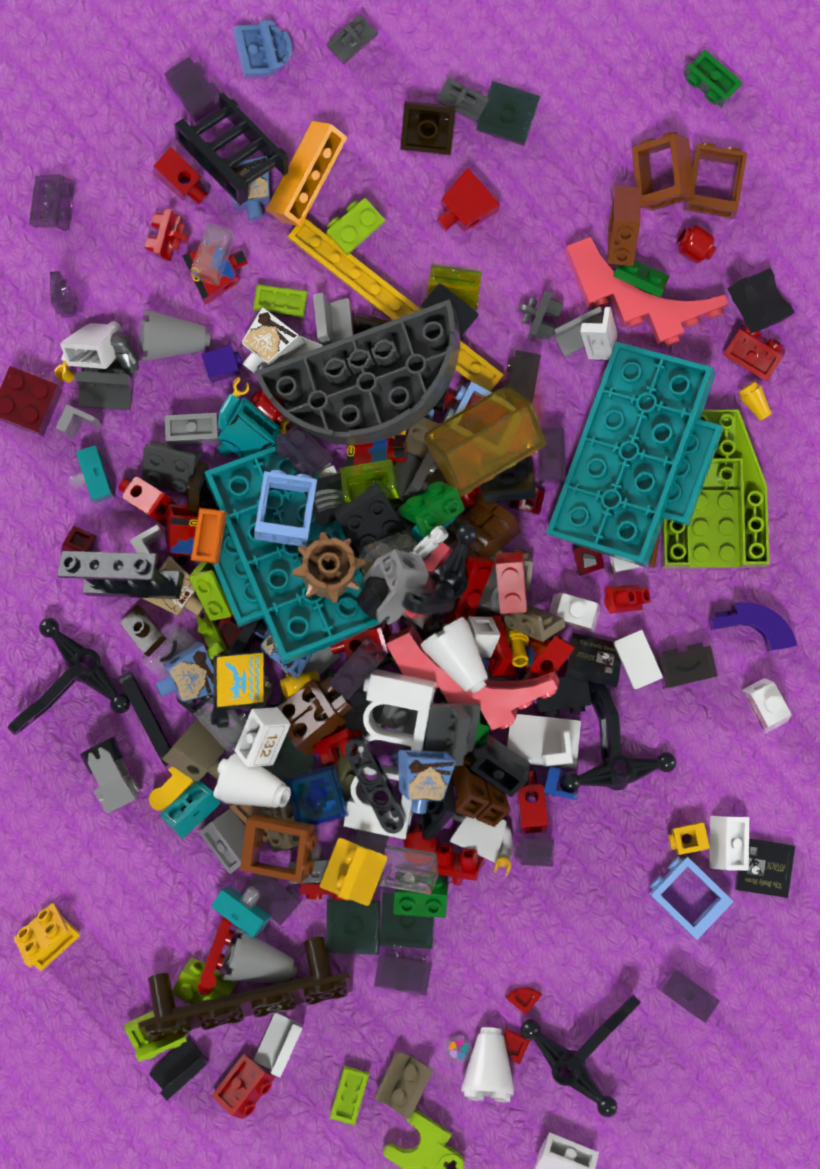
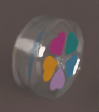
[445,1035,472,1063]

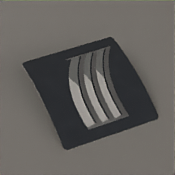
[304,473,355,526]

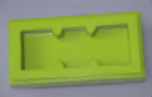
[253,284,308,318]
[329,1065,370,1126]

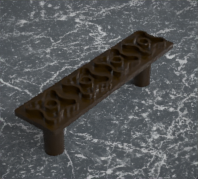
[138,937,352,1042]

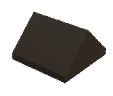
[400,101,456,155]

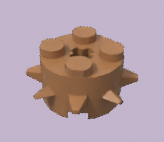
[292,532,365,603]

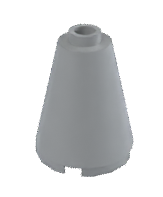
[140,309,210,361]
[221,928,297,984]

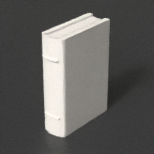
[507,714,581,769]

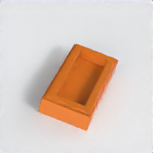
[191,508,227,564]

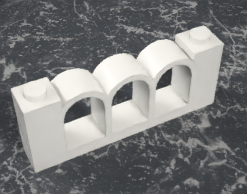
[341,669,437,839]

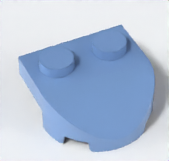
[233,20,292,78]

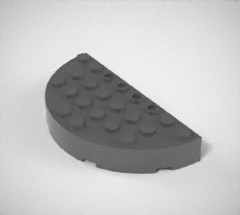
[255,299,460,445]

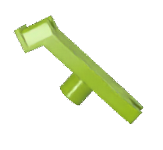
[197,610,227,660]

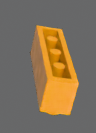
[266,121,347,227]

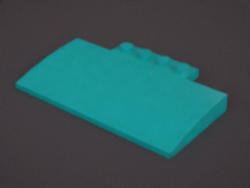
[546,342,724,568]
[205,436,382,665]

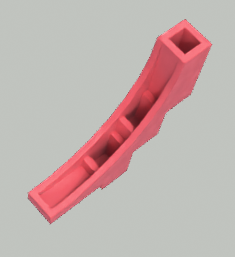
[565,237,728,347]
[386,625,559,730]

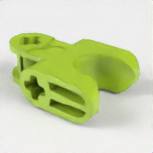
[382,1109,464,1169]

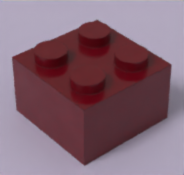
[0,366,63,437]

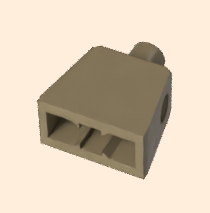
[162,717,226,781]

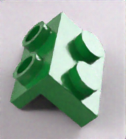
[684,50,743,108]
[613,259,670,298]
[399,481,464,537]
[393,874,448,918]

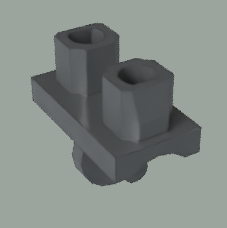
[327,14,378,64]
[436,77,489,123]
[518,290,564,341]

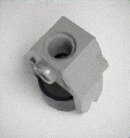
[357,549,429,624]
[80,736,140,814]

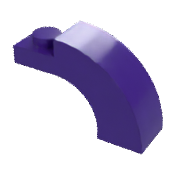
[708,603,797,652]

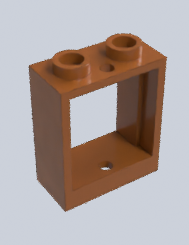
[632,132,695,211]
[683,142,747,219]
[607,185,641,266]
[240,813,317,883]

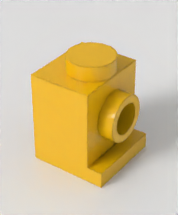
[667,822,710,855]

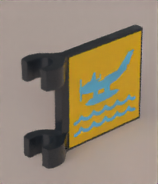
[211,650,266,728]

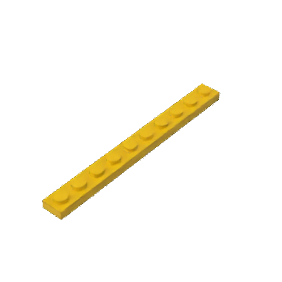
[287,218,504,392]

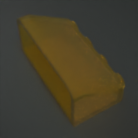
[424,387,547,497]

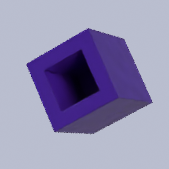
[201,345,243,383]

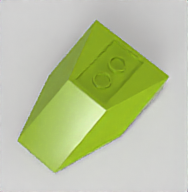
[661,409,770,569]

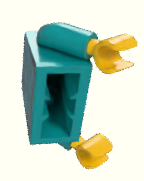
[217,377,297,458]

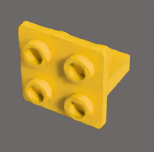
[320,838,387,906]
[14,903,81,971]

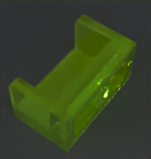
[340,459,399,503]

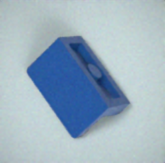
[544,767,579,801]

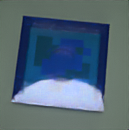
[283,765,349,825]

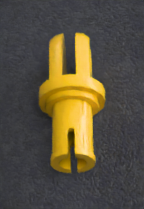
[503,620,529,667]

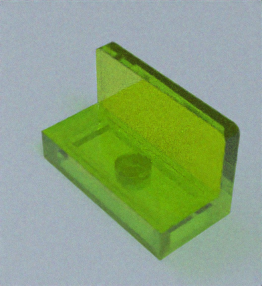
[427,264,482,310]

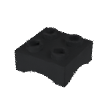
[727,268,795,334]
[332,482,406,557]

